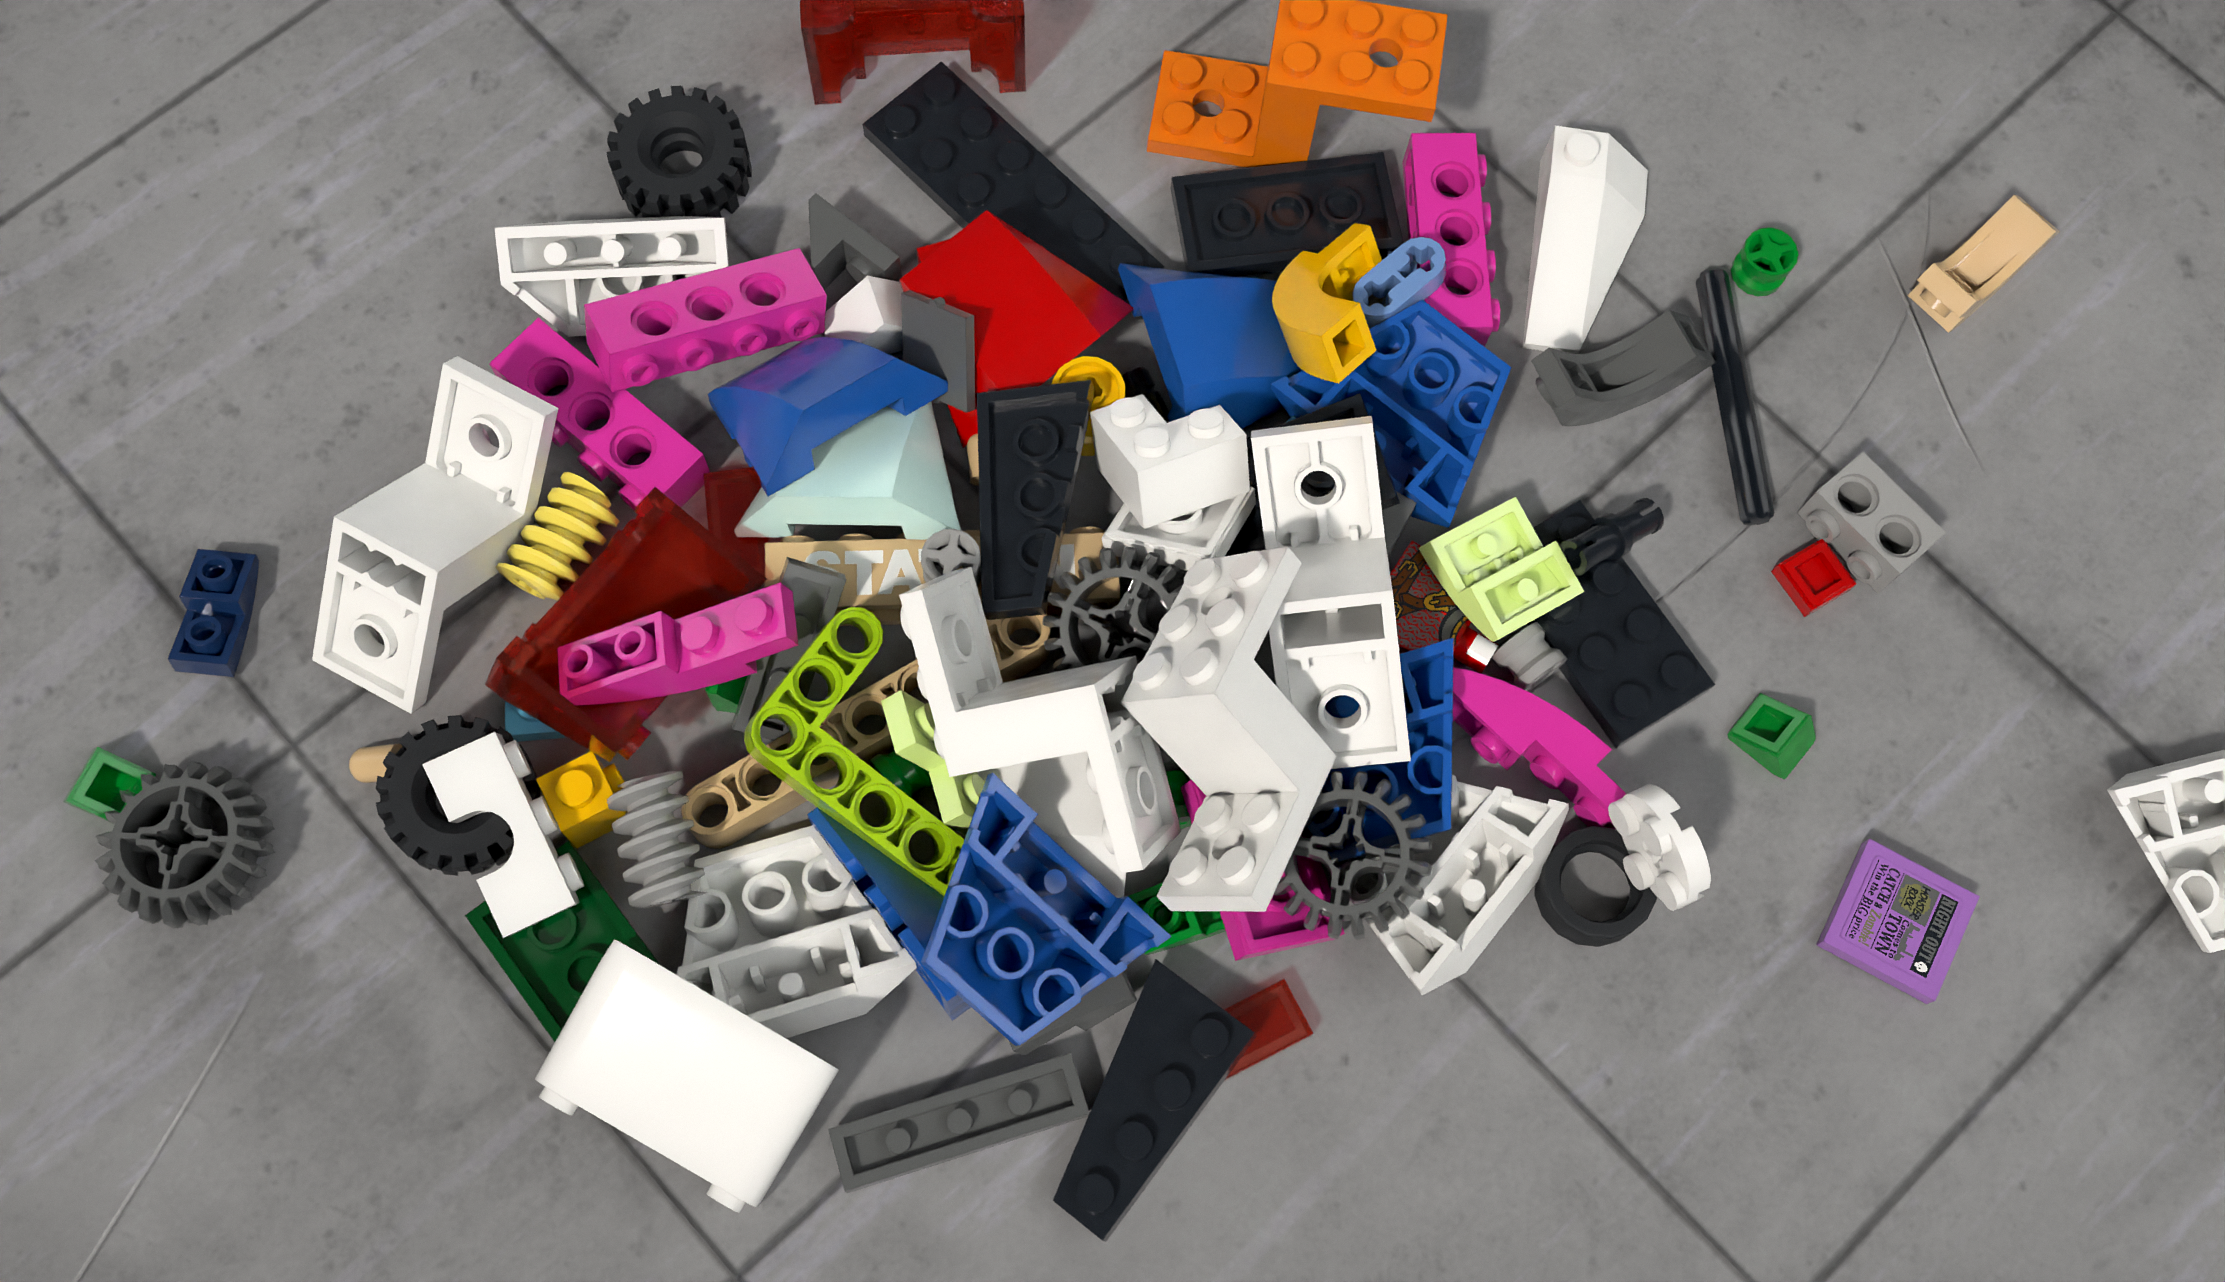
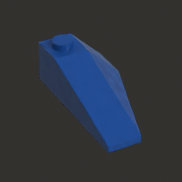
[807,807,971,1021]

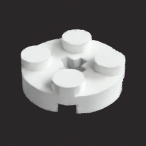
[1608,784,1711,911]

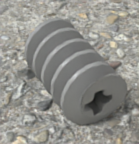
[607,771,709,908]

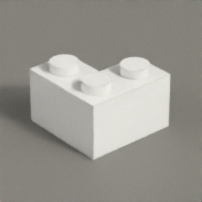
[1090,394,1250,529]

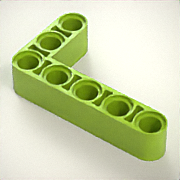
[744,607,964,896]

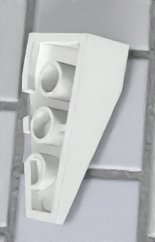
[1523,125,1648,354]

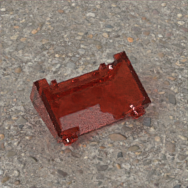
[800,0,1026,105]
[485,487,767,762]

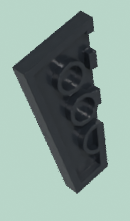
[977,380,1095,620]
[1053,959,1257,1242]

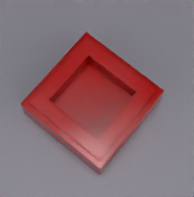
[1771,539,1857,617]

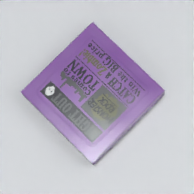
[1816,839,1980,1004]

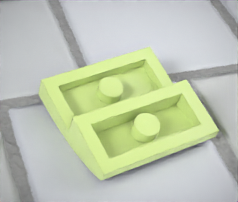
[1419,497,1584,642]

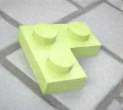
[881,690,985,835]

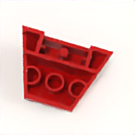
[899,210,1134,448]

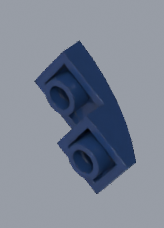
[168,549,259,677]

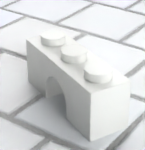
[422,732,584,938]

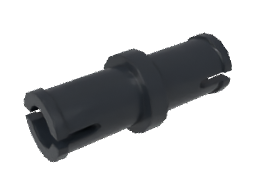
[1559,498,1664,576]

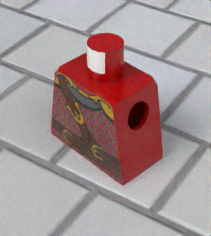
[1390,541,1499,674]

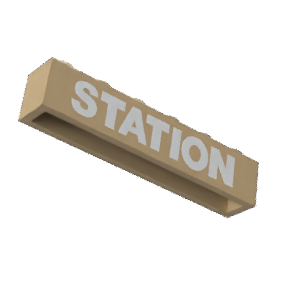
[765,526,1120,626]

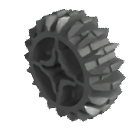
[1042,547,1183,672]
[95,761,275,928]
[1274,771,1432,940]

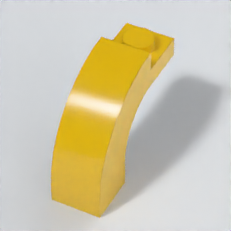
[1272,223,1382,384]

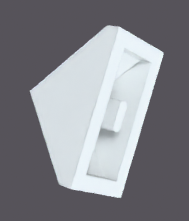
[824,275,903,354]

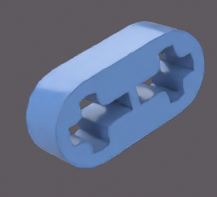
[1353,237,1446,328]

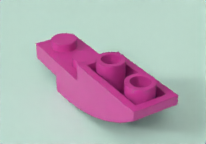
[557,582,799,706]
[1453,667,1626,829]

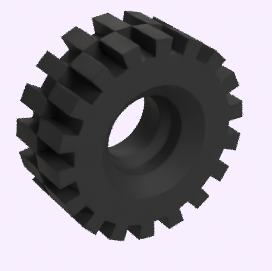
[607,86,752,218]
[375,715,540,876]

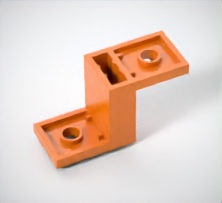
[1147,0,1448,168]

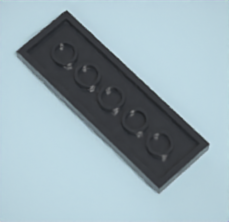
[862,61,1165,305]

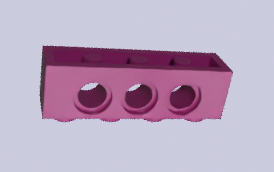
[1402,133,1500,347]
[584,248,827,392]
[489,317,712,524]

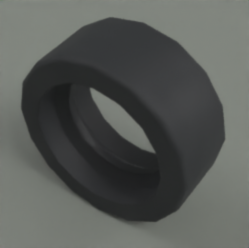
[1534,826,1657,947]

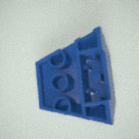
[1118,263,1302,429]
[1270,300,1511,528]
[708,337,948,497]
[1308,638,1454,863]
[921,772,1172,1046]

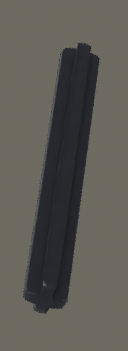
[1696,269,1775,525]

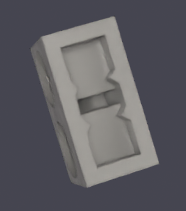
[1797,452,1947,594]

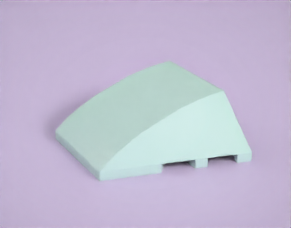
[734,402,961,540]

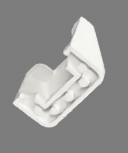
[535,939,839,1213]

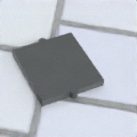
[901,290,975,413]

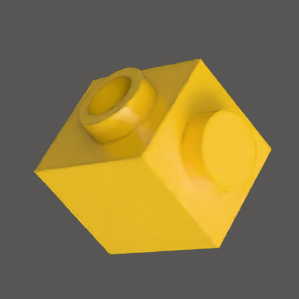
[536,751,628,848]

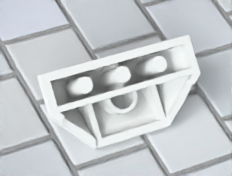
[495,216,729,337]

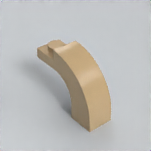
[1907,195,2060,333]

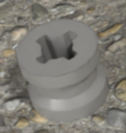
[921,529,981,588]
[1492,622,1567,691]

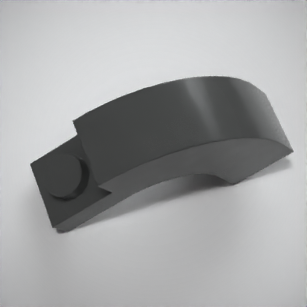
[1531,310,1716,426]

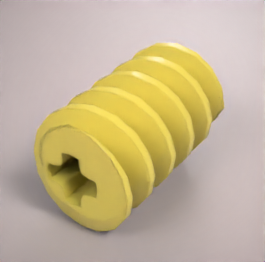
[496,472,620,602]

